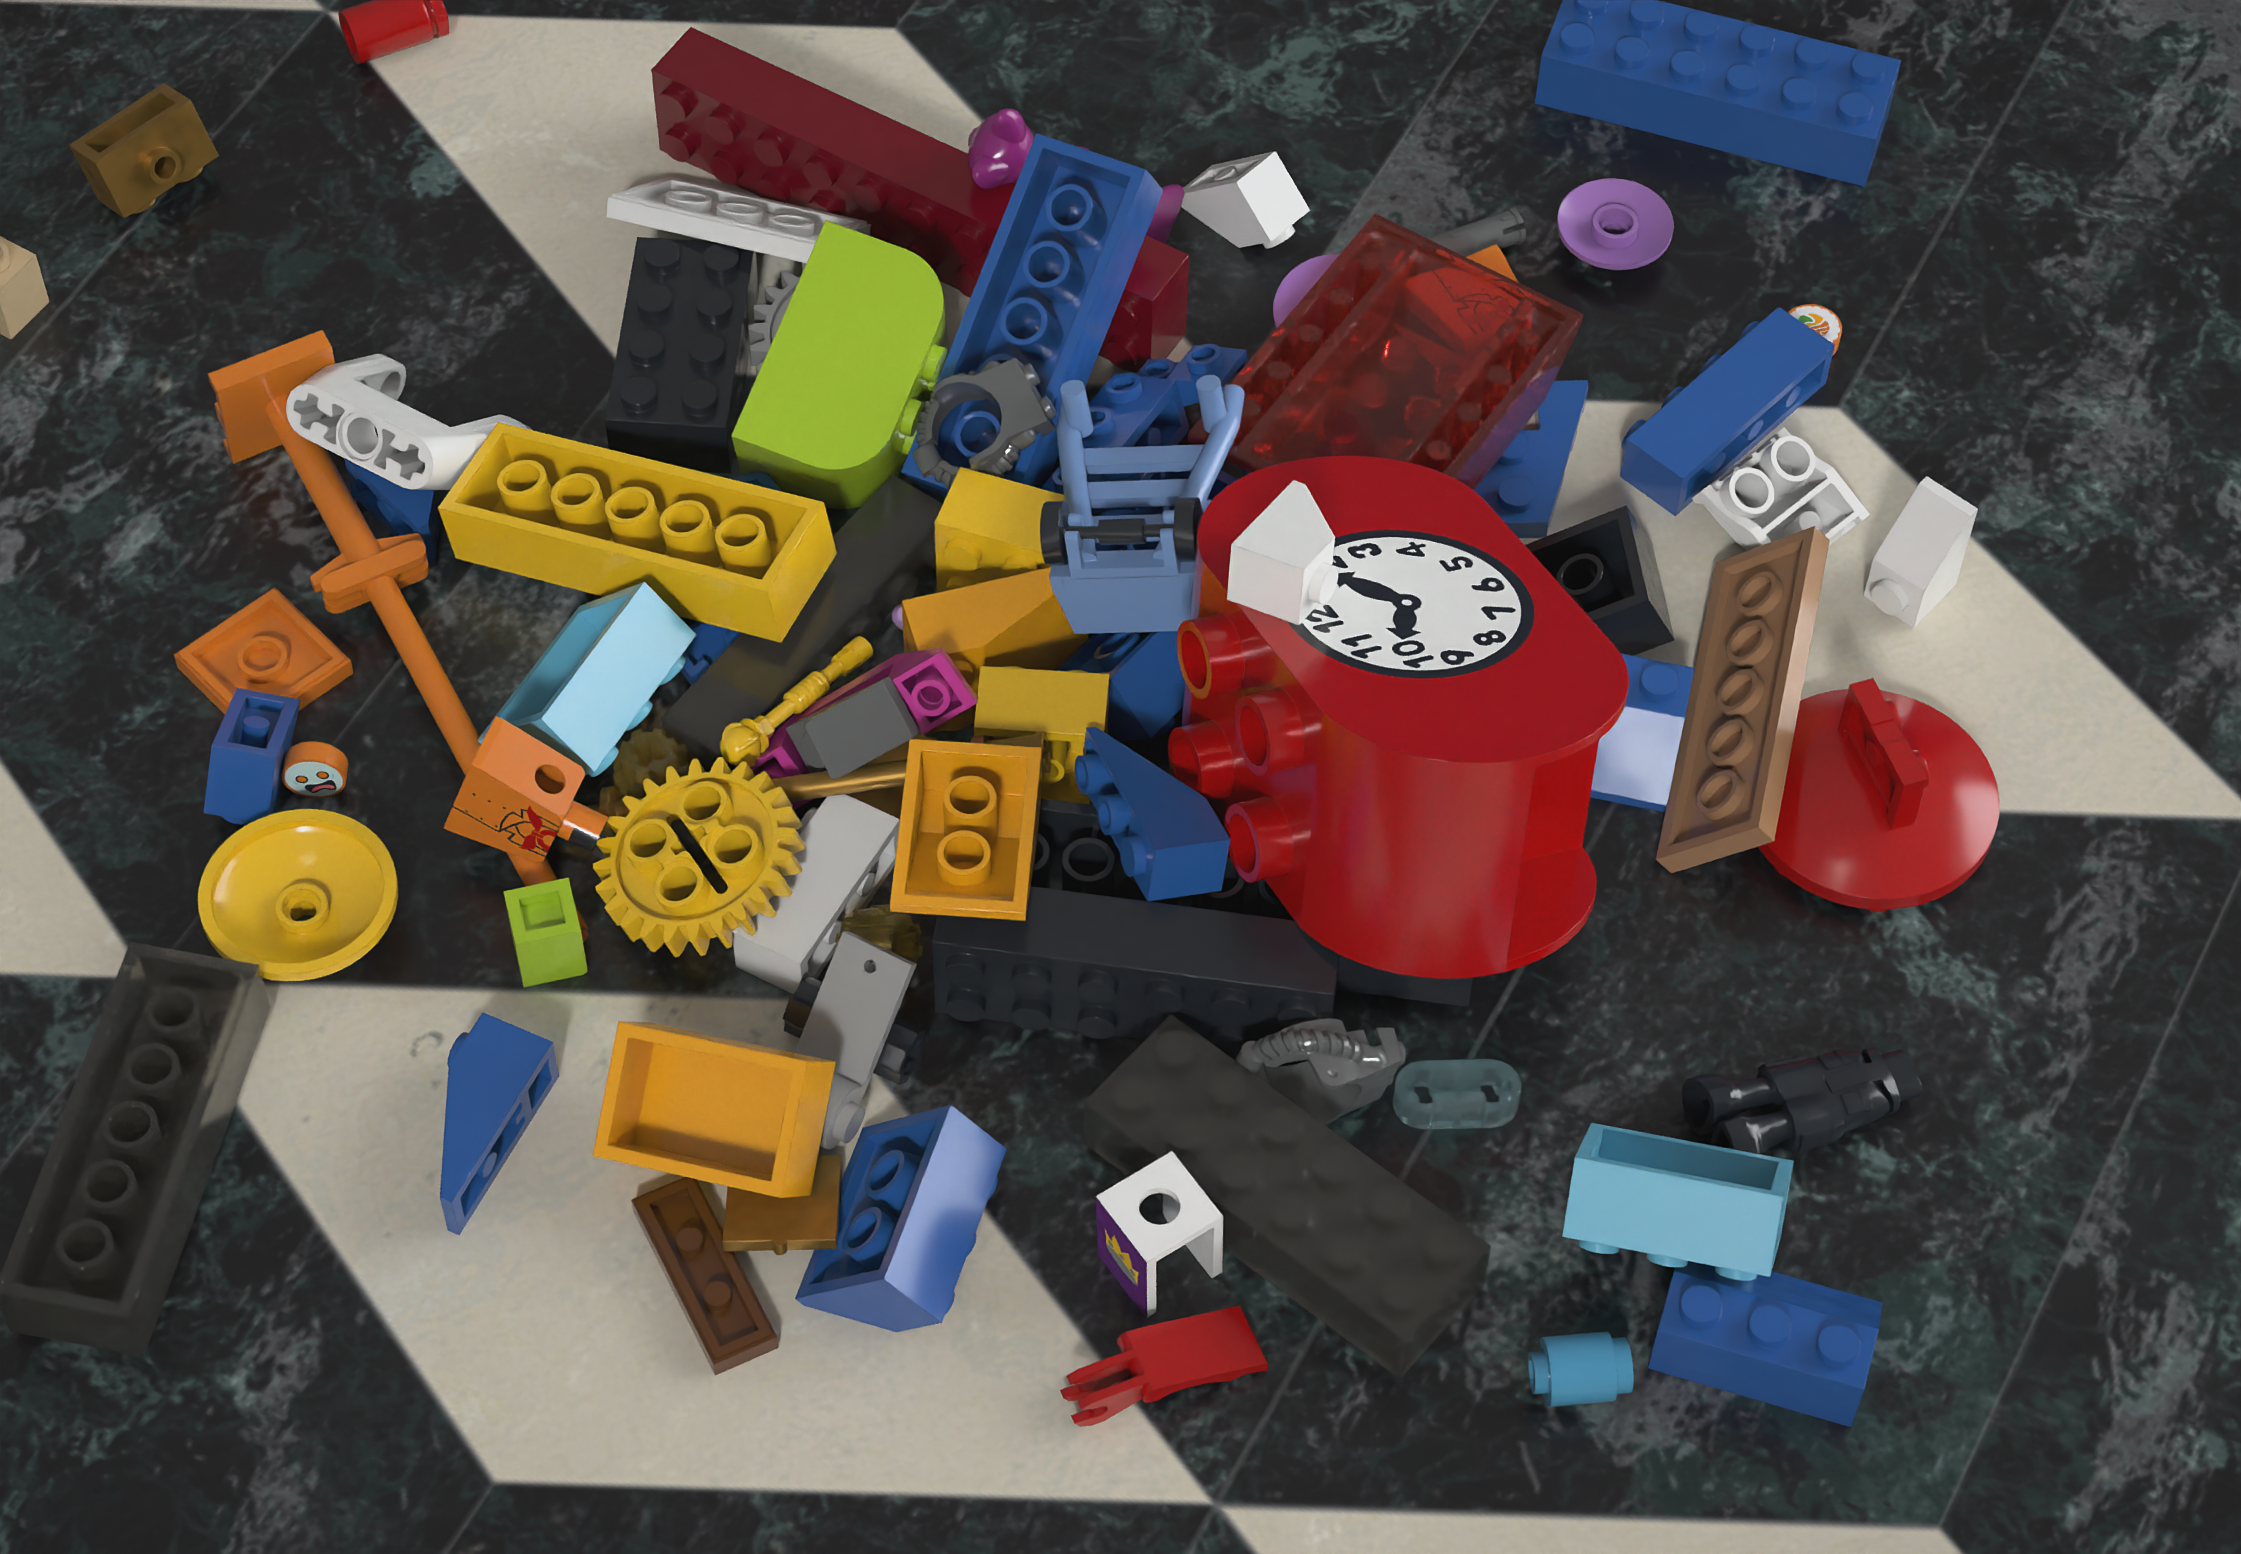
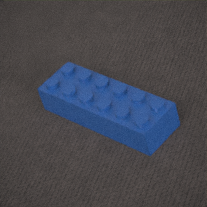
[1535,0,1901,187]
[901,133,1163,497]

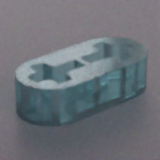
[1393,1059,1522,1129]

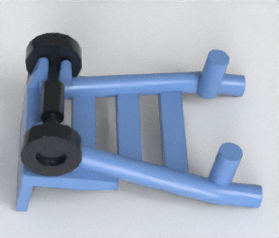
[1040,375,1245,634]

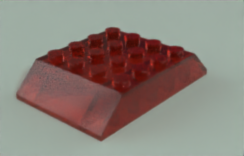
[1188,213,1584,490]

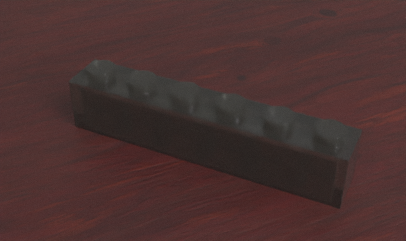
[661,475,943,772]

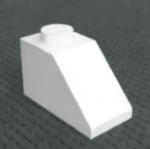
[1181,151,1310,249]
[1864,476,1978,628]
[1227,480,1338,625]

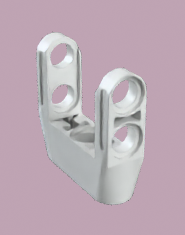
[286,354,532,490]

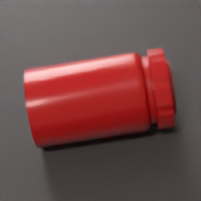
[338,0,449,64]

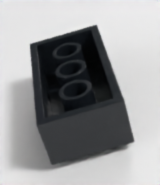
[605,237,759,473]

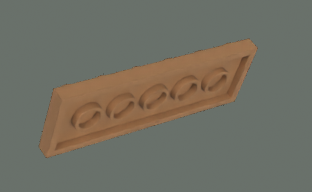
[1656,526,1830,873]

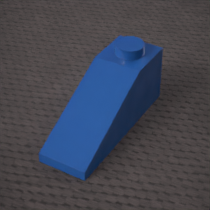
[440,1012,559,1235]

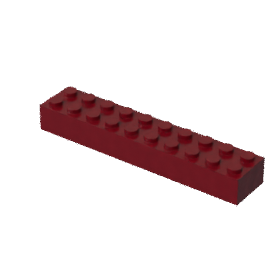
[651,27,1189,373]

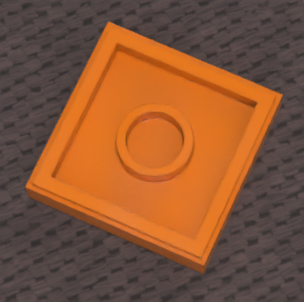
[174,587,354,714]

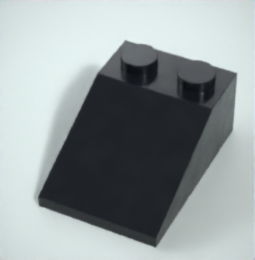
[1525,505,1675,656]

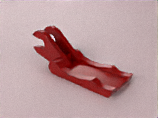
[1060,1305,1268,1427]

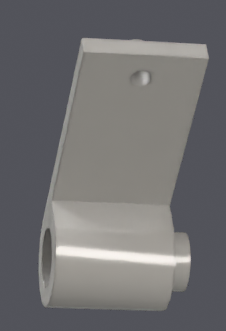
[794,931,917,1150]

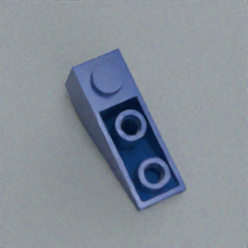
[1075,727,1230,902]

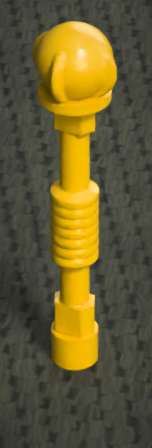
[720,636,873,767]

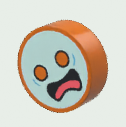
[281,741,348,798]

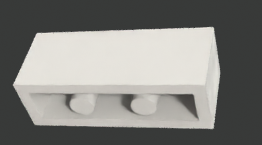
[732,794,900,994]

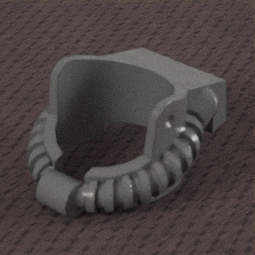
[912,358,1057,488]
[1234,1018,1405,1134]

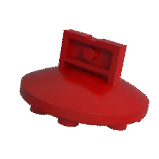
[1758,678,2000,912]

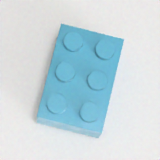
[477,582,696,777]
[1562,1123,1794,1281]

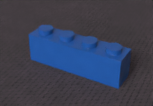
[1620,307,1835,516]

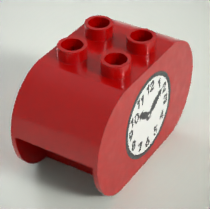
[1168,456,1629,979]

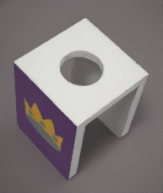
[1096,1151,1223,1318]

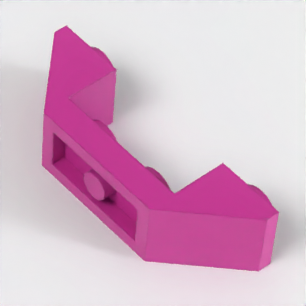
[732,647,978,810]

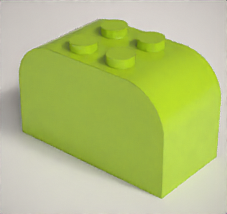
[731,220,949,509]

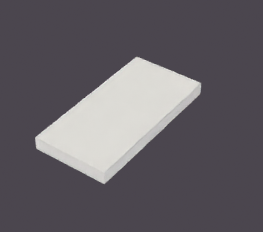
[606,177,871,263]

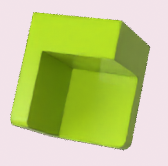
[503,878,588,988]

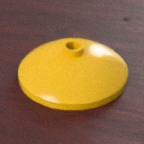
[198,809,398,981]

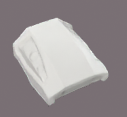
[1692,427,1870,551]

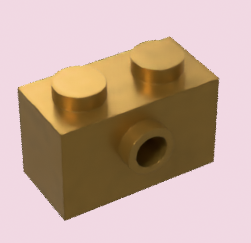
[69,83,219,219]

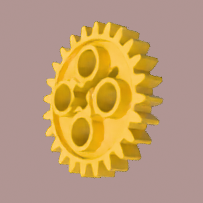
[593,757,805,957]

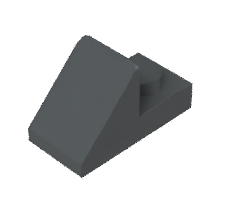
[786,676,920,779]

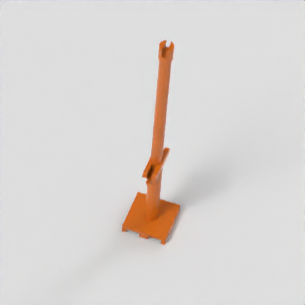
[208,330,589,942]

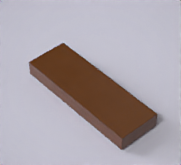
[631,1177,779,1376]

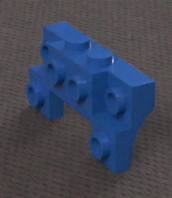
[1041,344,1251,515]

